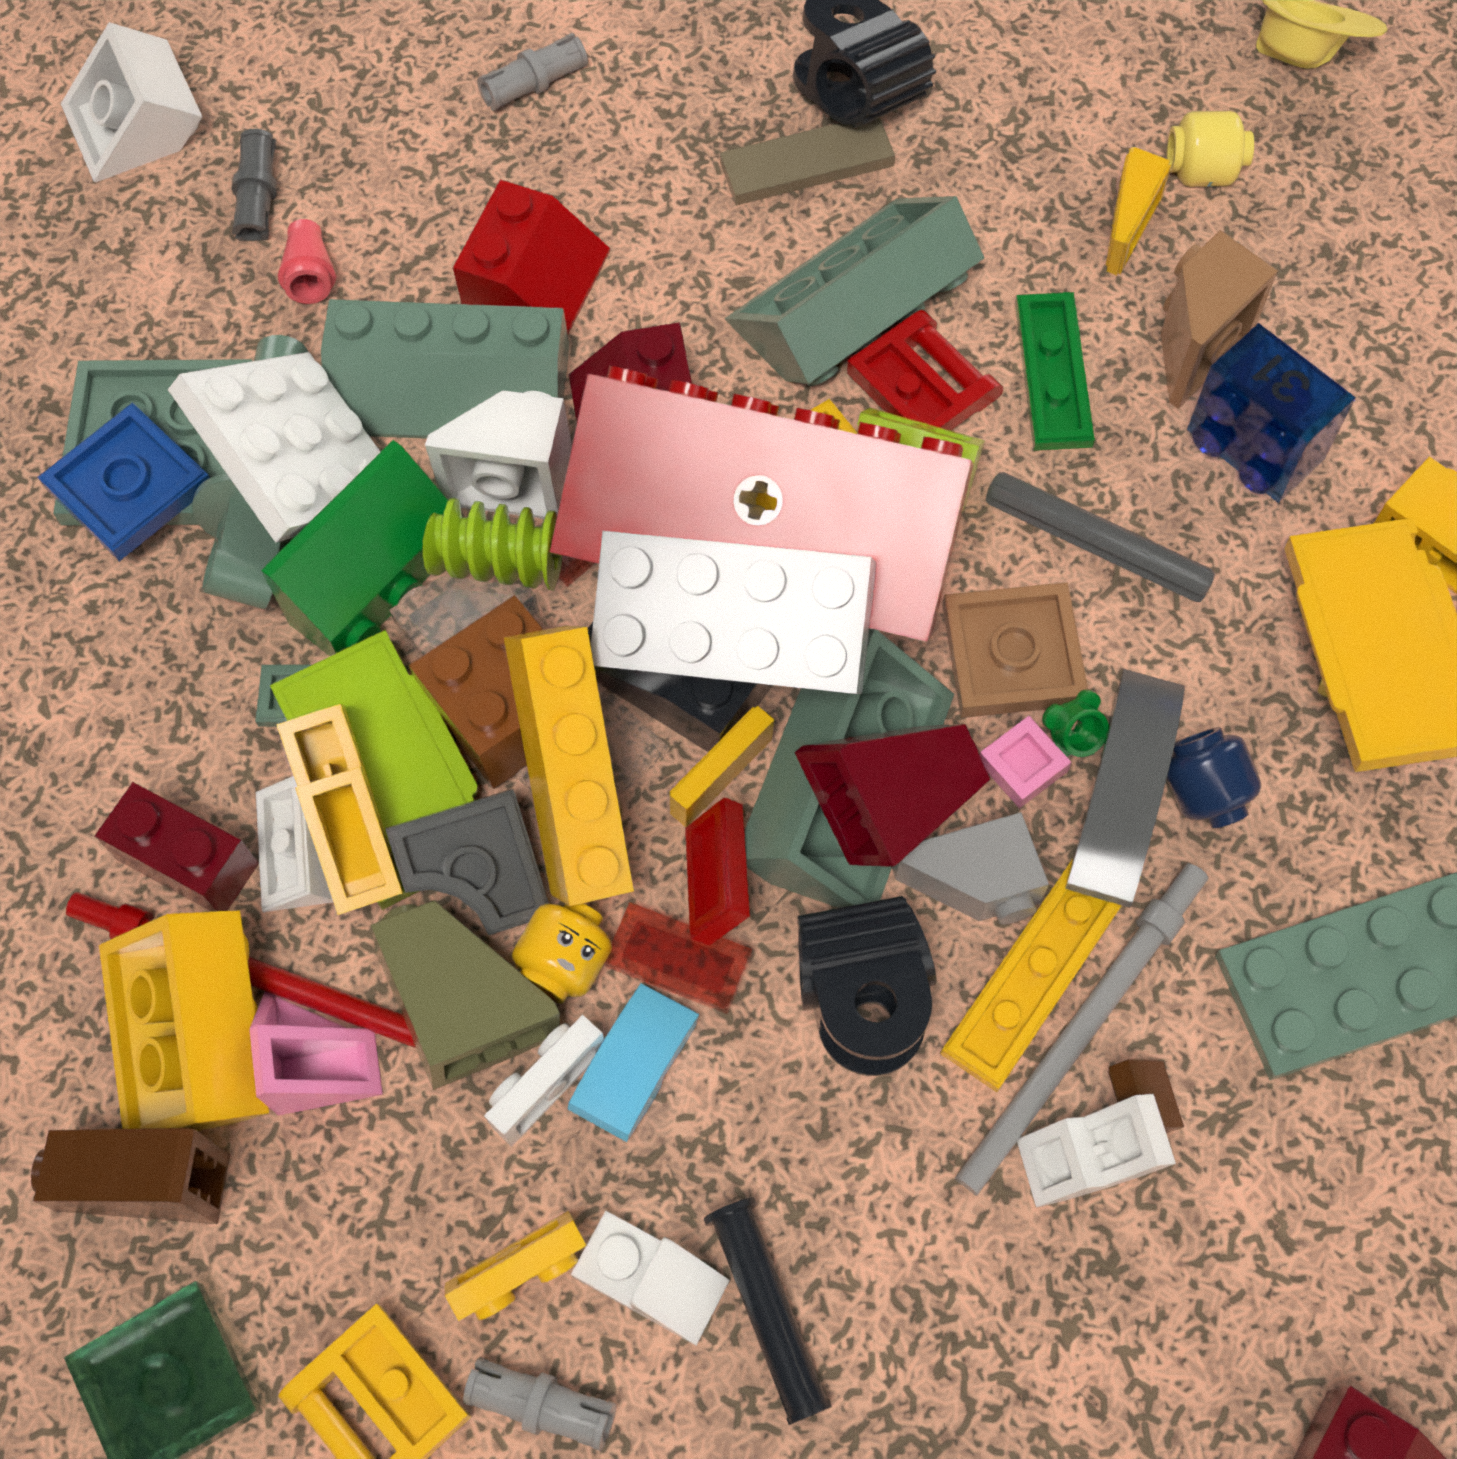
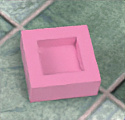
[979,716,1072,809]

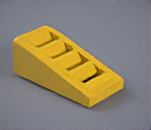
[1106,147,1171,276]

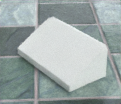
[256,776,333,912]

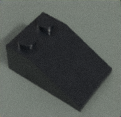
[587,622,773,752]

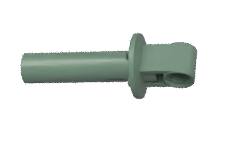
[192,335,308,610]

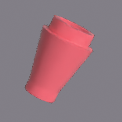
[278,219,336,304]

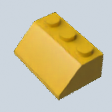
[99,910,269,1131]

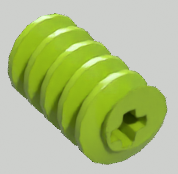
[423,498,562,591]

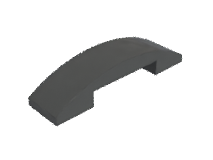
[1065,669,1185,908]

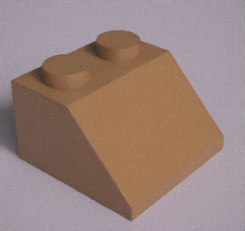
[1161,230,1278,409]

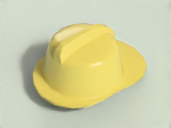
[1256,0,1388,69]

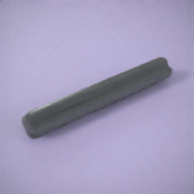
[986,472,1215,602]

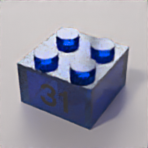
[1187,323,1356,503]

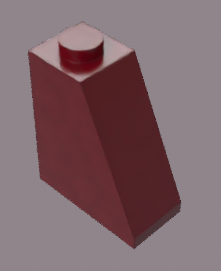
[794,724,991,867]

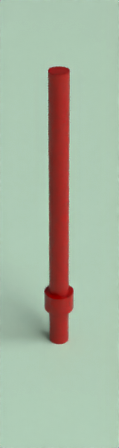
[66,892,416,1049]

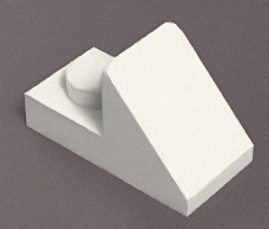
[571,1210,730,1346]

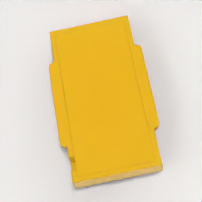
[1284,518,1457,772]

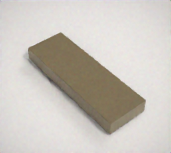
[720,118,895,206]

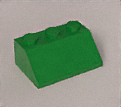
[261,440,448,656]

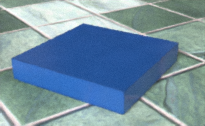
[37,403,210,562]

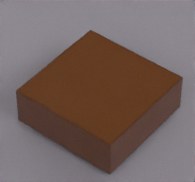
[1108,1059,1184,1133]

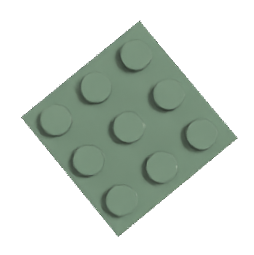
[53,359,252,526]

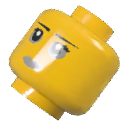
[512,903,612,1004]

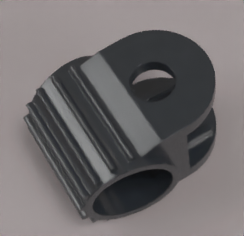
[793,0,936,128]
[797,896,936,1076]

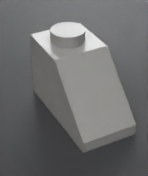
[892,812,1049,925]

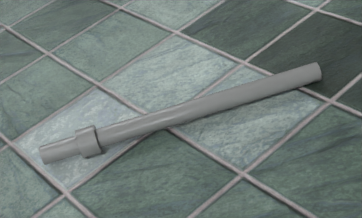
[955,863,1209,1196]

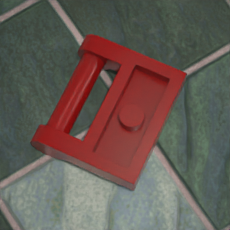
[847,310,1004,430]

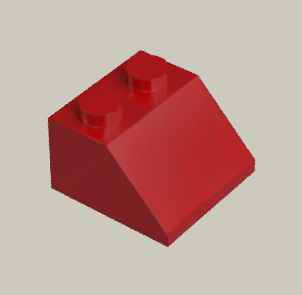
[453,179,610,334]

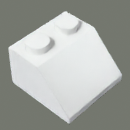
[61,22,202,182]
[425,390,572,519]

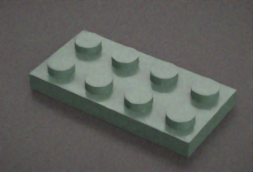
[1215,872,1457,1081]

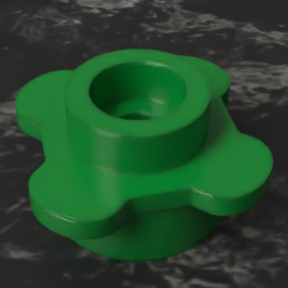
[1042,689,1109,757]

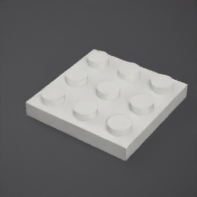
[168,352,380,543]

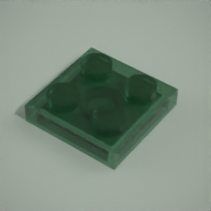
[64,1281,263,1459]

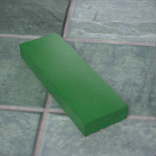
[1015,292,1095,451]

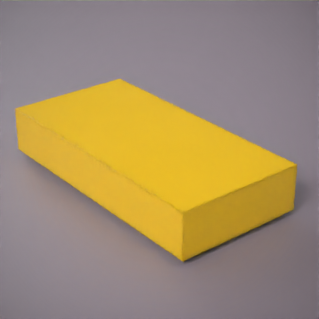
[669,705,774,827]

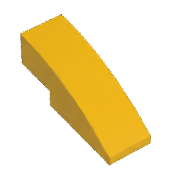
[276,704,403,915]

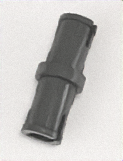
[231,129,277,241]

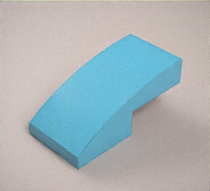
[568,983,699,1142]

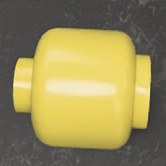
[1167,111,1254,187]

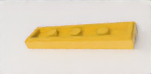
[940,859,1141,1092]

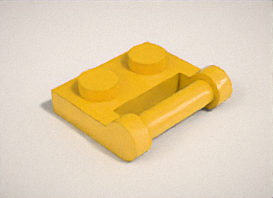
[278,1303,472,1459]

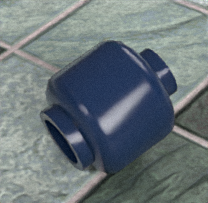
[1167,727,1262,828]

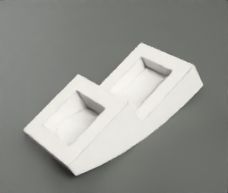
[1017,1094,1176,1207]

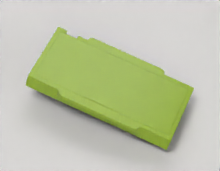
[270,630,478,910]

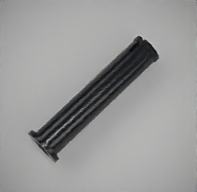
[704,1197,832,1425]

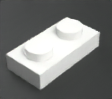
[484,1015,604,1147]

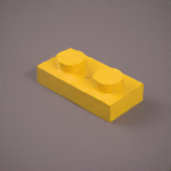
[444,1211,587,1321]

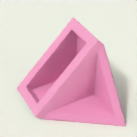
[250,991,382,1116]

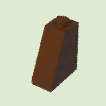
[31,1128,230,1224]

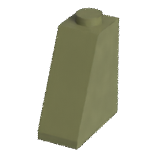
[371,900,560,1090]

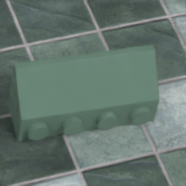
[725,196,985,386]
[321,299,569,439]
[744,629,954,908]

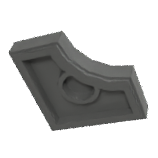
[385,789,549,935]

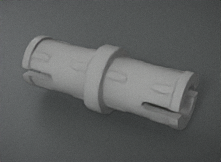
[477,33,588,111]
[463,1357,616,1451]

